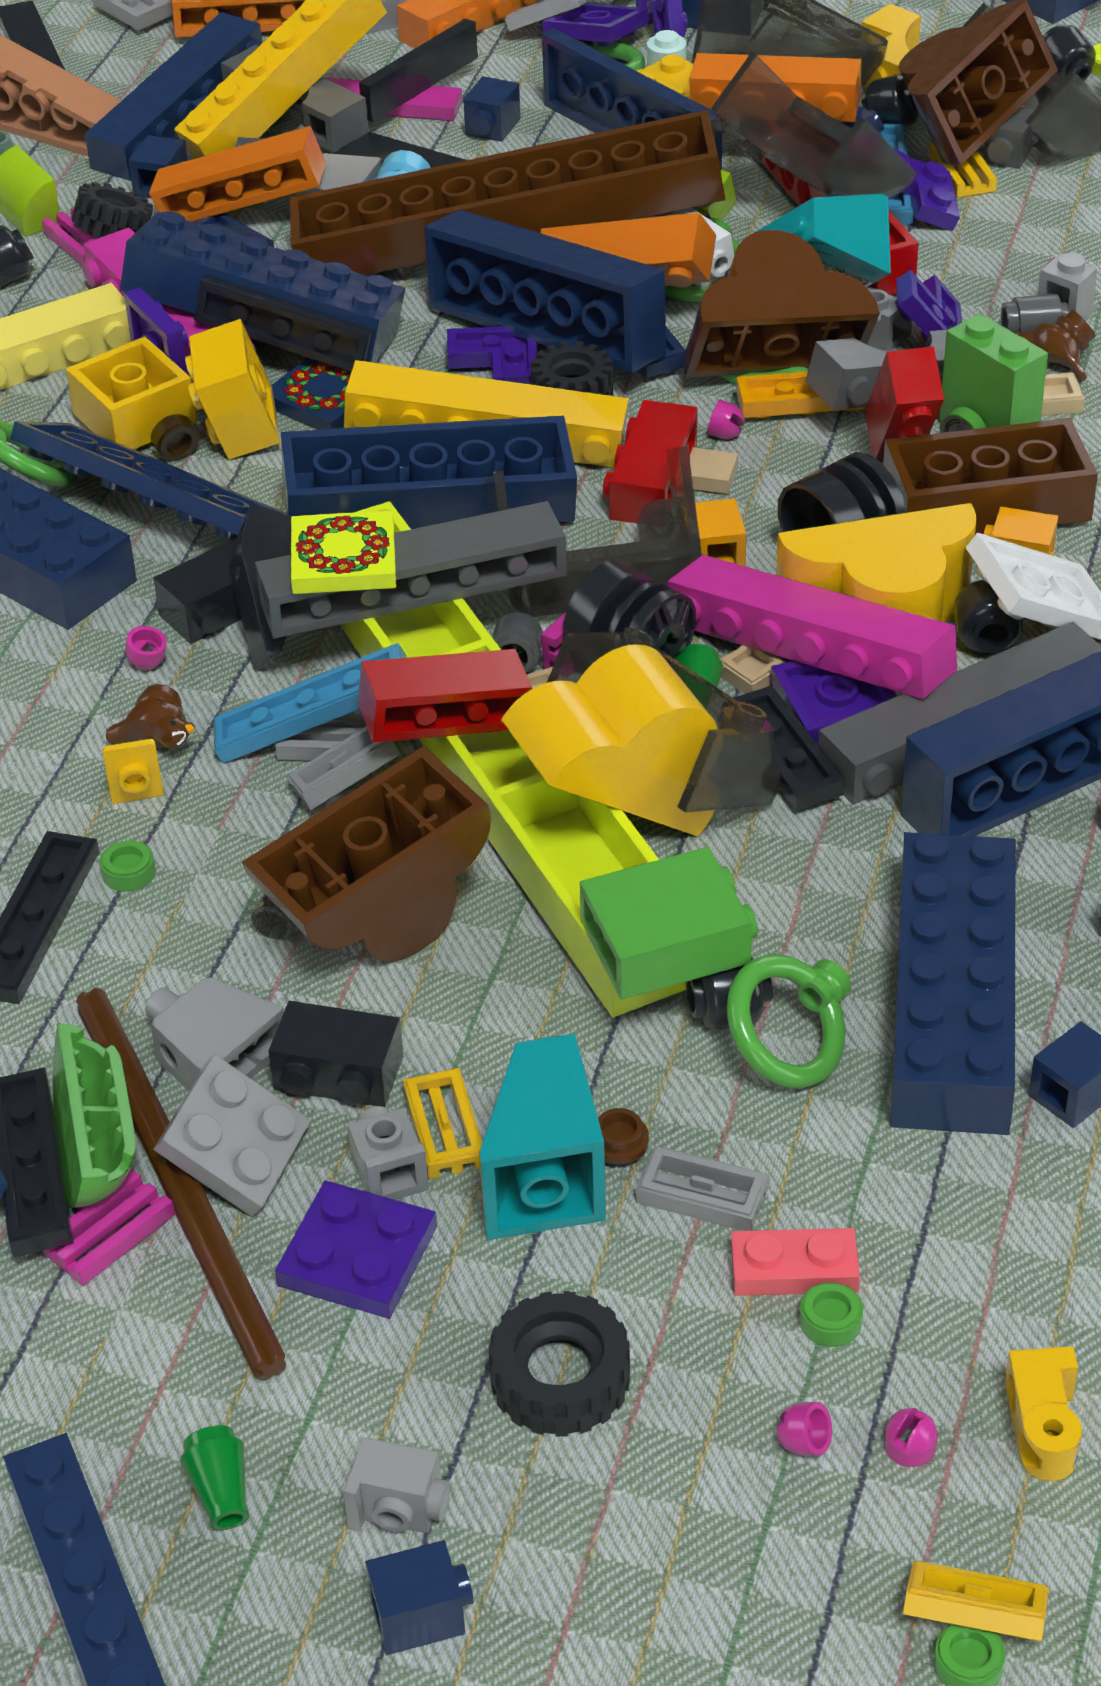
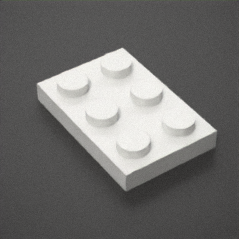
[966,533,1101,639]

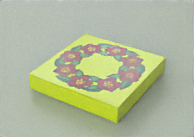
[291,510,396,594]

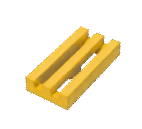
[929,143,997,198]
[403,1068,482,1180]
[903,1560,1049,1641]

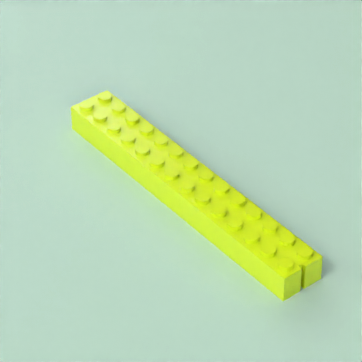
[340,501,686,1018]

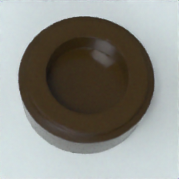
[150,414,199,461]

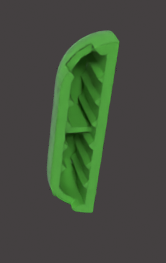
[52,1023,136,1208]

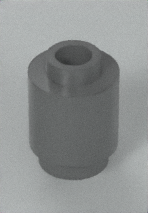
[1001,294,1069,334]
[492,612,543,674]

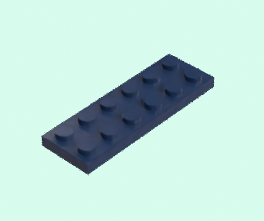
[542,28,723,170]
[10,421,287,540]

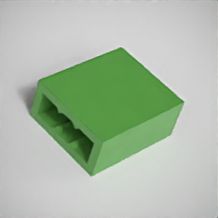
[939,313,1048,428]
[580,846,758,1000]

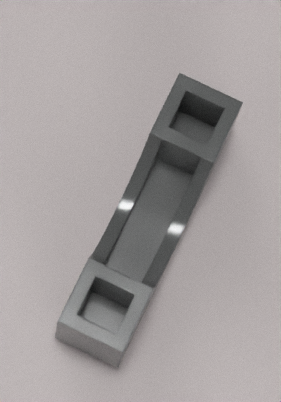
[221,45,368,153]
[805,330,947,410]

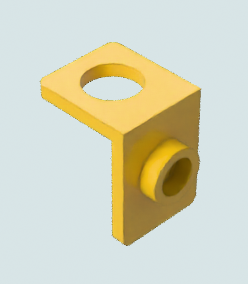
[102,739,164,804]

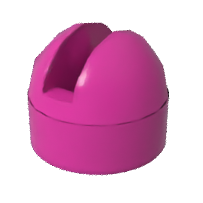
[707,399,745,440]
[125,626,167,670]
[776,1402,832,1456]
[884,1408,938,1467]

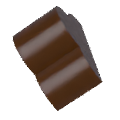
[898,0,1058,166]
[683,230,880,378]
[242,746,491,962]

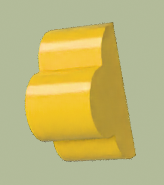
[776,503,976,622]
[501,645,718,837]

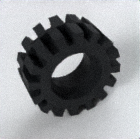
[71,182,154,239]
[531,341,613,396]

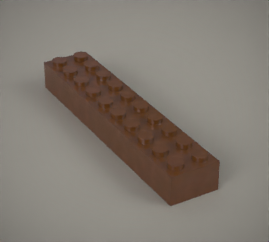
[290,110,726,276]

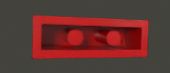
[865,346,944,462]
[603,400,698,528]
[358,649,532,743]

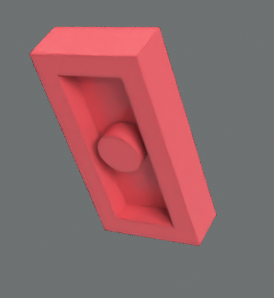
[731,1228,860,1296]

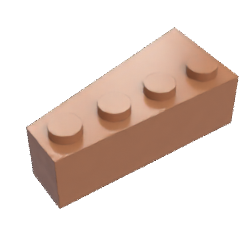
[0,35,121,156]

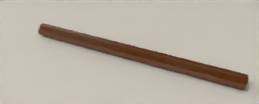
[76,988,286,1380]

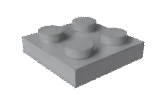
[153,1054,311,1217]

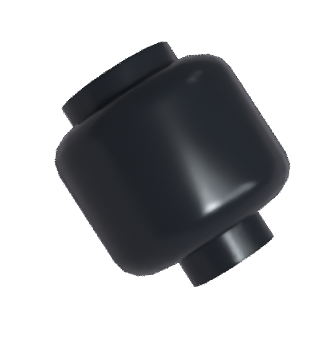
[1043,25,1096,84]
[861,73,919,127]
[0,225,34,289]
[953,580,1023,654]
[685,955,773,1029]

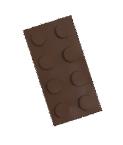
[883,418,1098,535]

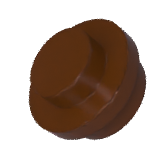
[598,1108,649,1165]

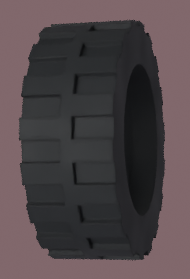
[489,1291,630,1437]

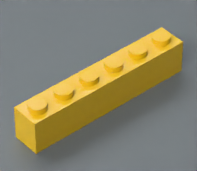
[174,0,387,159]
[344,360,629,468]

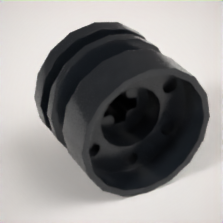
[777,452,907,532]
[563,559,696,668]

